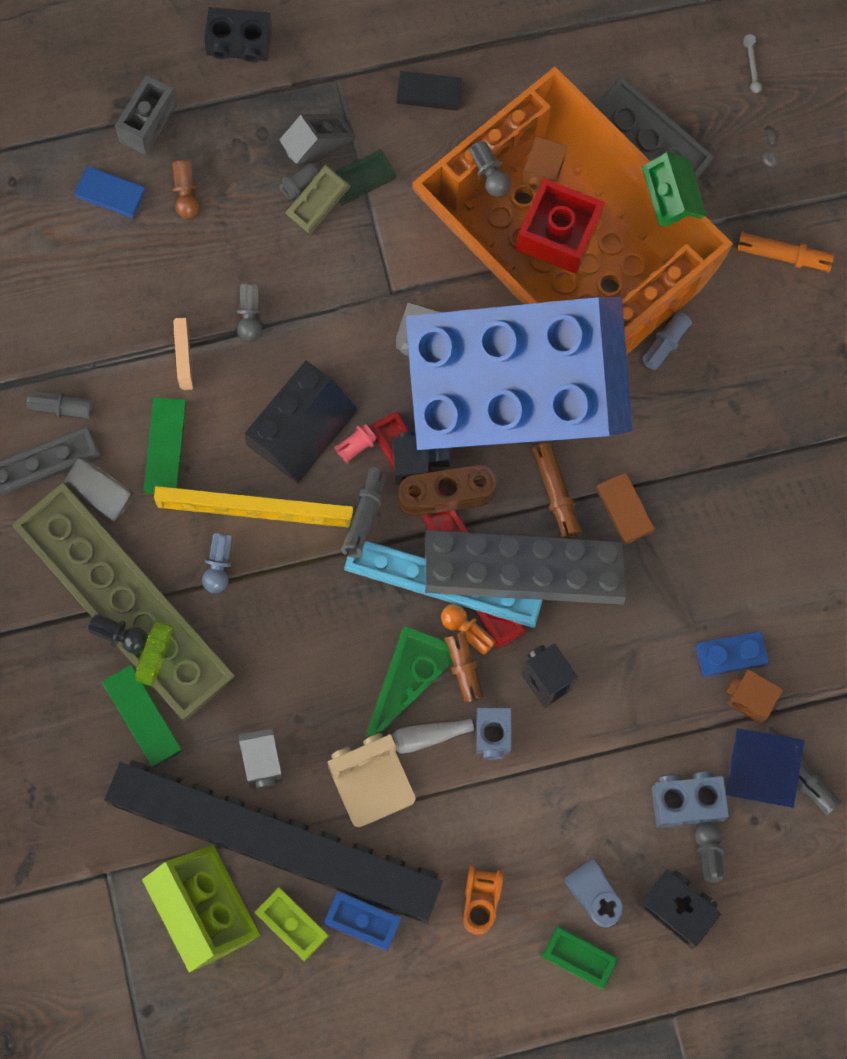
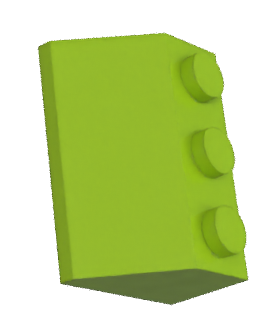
[142,845,261,973]

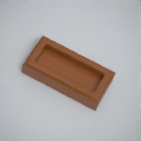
[596,472,655,545]

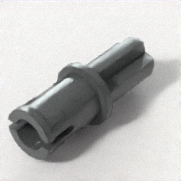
[26,391,93,420]

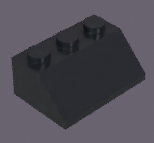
[244,360,358,484]

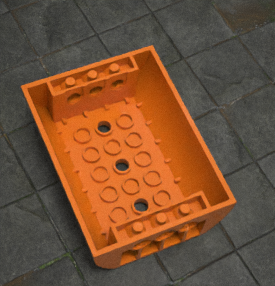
[412,67,733,355]

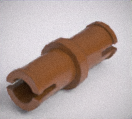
[444,631,484,702]

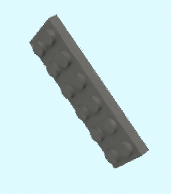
[425,530,626,605]

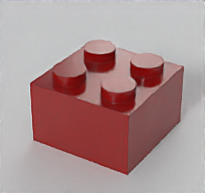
[516,178,605,274]

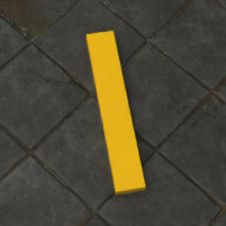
[154,486,353,528]

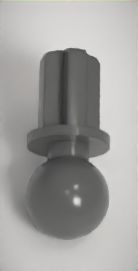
[469,141,511,197]
[237,283,262,342]
[695,822,724,883]

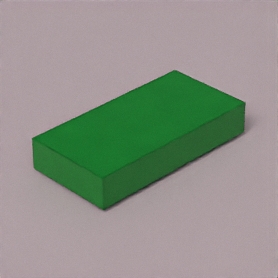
[541,926,619,990]

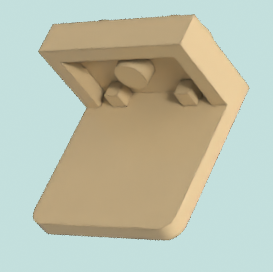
[327,733,416,828]

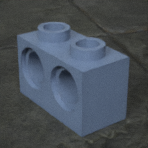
[651,772,729,828]

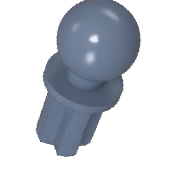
[202,532,232,594]

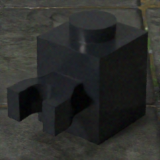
[392,432,450,485]

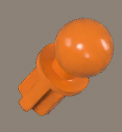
[441,604,495,654]

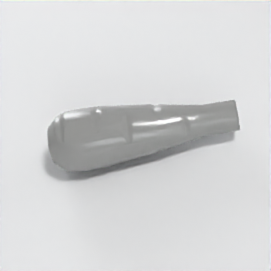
[392,718,474,754]

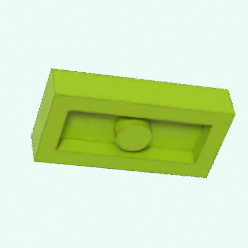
[254,887,329,962]

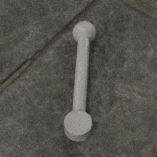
[743,34,762,93]

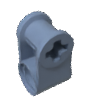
[563,859,623,928]

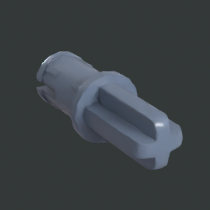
[642,311,692,370]

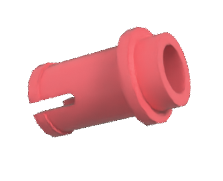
[334,424,377,464]

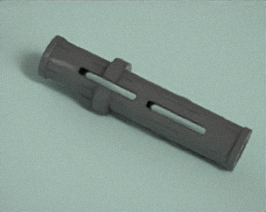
[341,467,388,558]
[756,726,842,816]

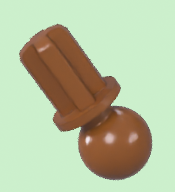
[172,160,200,219]

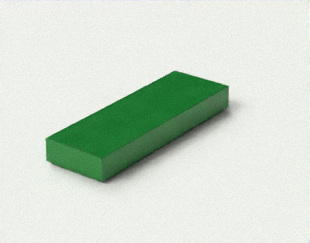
[143,397,186,494]
[102,665,182,769]

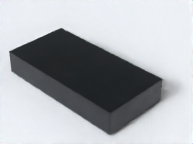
[397,71,462,111]

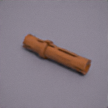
[532,442,582,539]

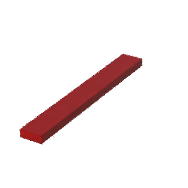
[369,411,526,650]

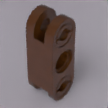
[398,465,497,516]

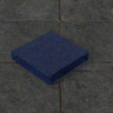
[726,728,805,808]

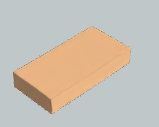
[173,318,193,390]

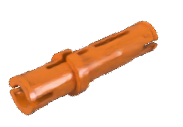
[737,231,835,273]

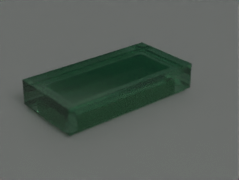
[335,149,396,206]

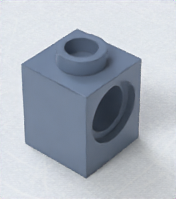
[476,708,511,760]

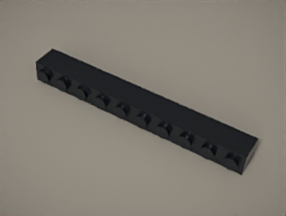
[104,760,443,924]

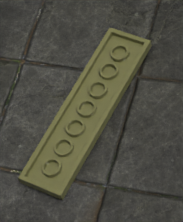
[11,483,235,722]

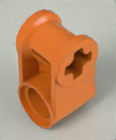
[463,865,504,935]

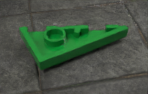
[364,626,459,738]

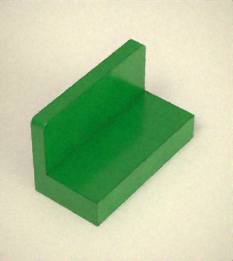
[642,152,707,227]

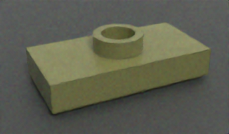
[285,164,351,235]

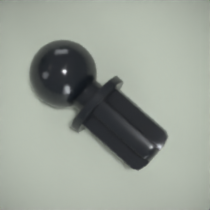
[88,614,149,654]

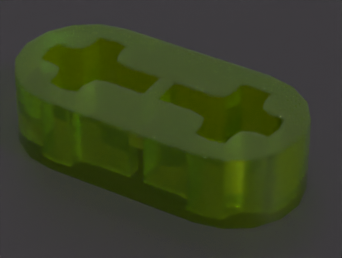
[135,621,173,686]

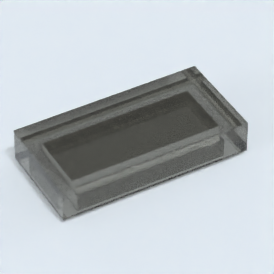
[63,456,135,521]

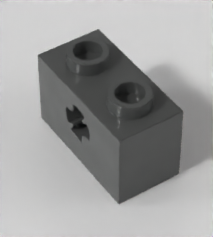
[115,75,177,156]

